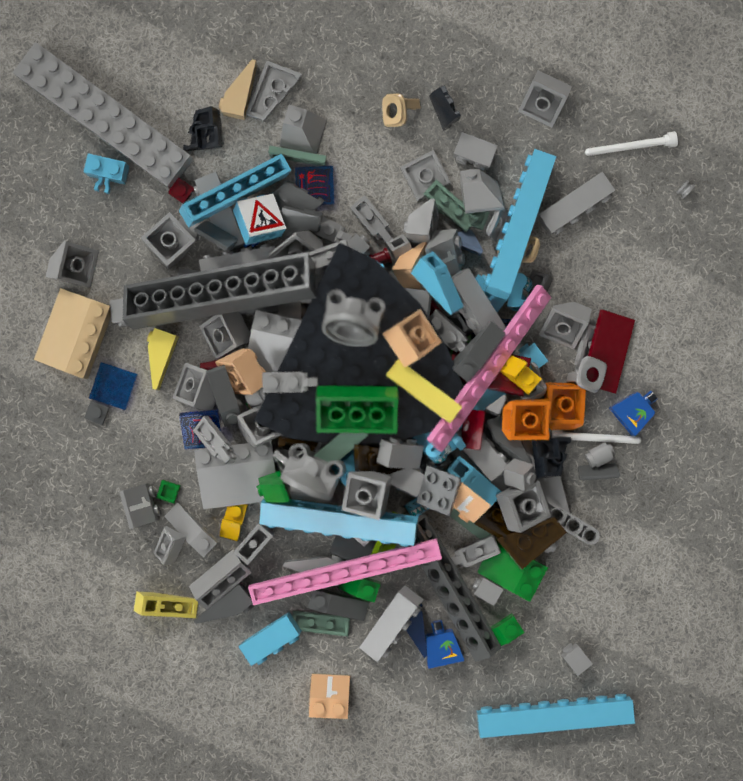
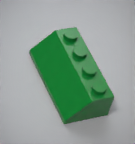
[316,386,398,433]

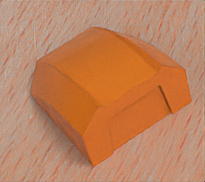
[544,382,586,430]
[502,399,551,440]

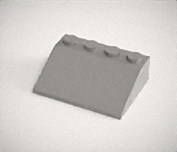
[248,310,302,372]
[194,440,277,510]

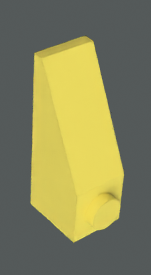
[147,328,179,390]
[134,591,198,618]

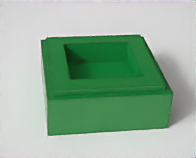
[156,479,181,504]

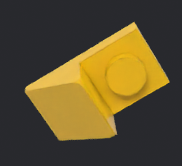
[500,355,542,395]
[219,504,248,541]

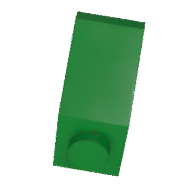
[256,471,290,503]
[338,577,380,603]
[490,613,525,646]

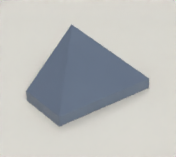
[458,229,483,256]

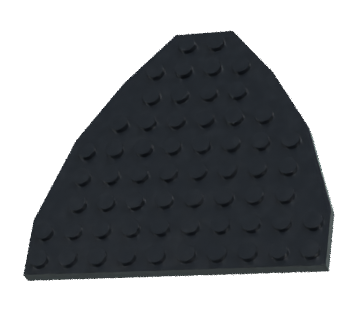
[254,242,463,445]

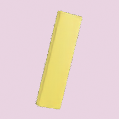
[386,359,462,424]

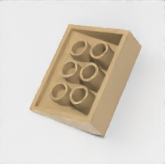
[34,288,111,379]

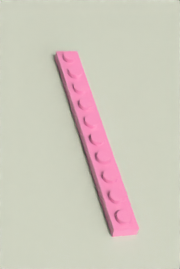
[427,285,551,452]
[248,538,442,605]

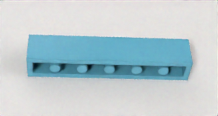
[179,154,291,228]

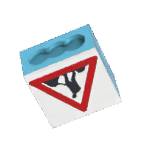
[233,194,286,245]

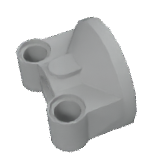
[322,290,385,347]
[280,443,346,500]

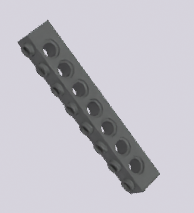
[415,513,502,662]

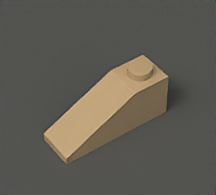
[219,59,257,120]

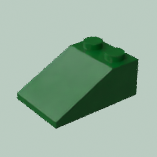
[477,540,548,602]

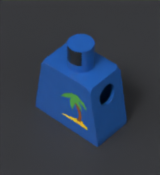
[609,391,658,436]
[426,620,464,669]

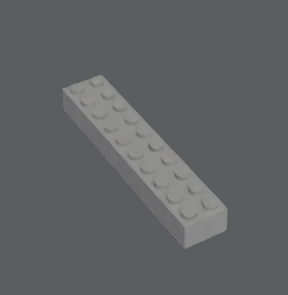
[12,42,193,189]

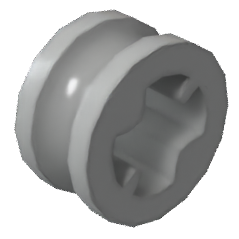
[676,179,695,199]

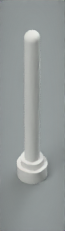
[585,131,678,156]
[550,430,641,444]

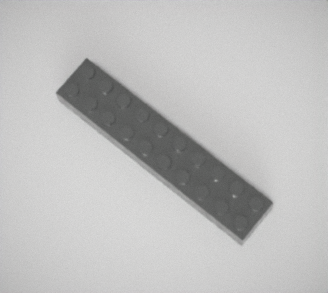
[123,252,316,330]

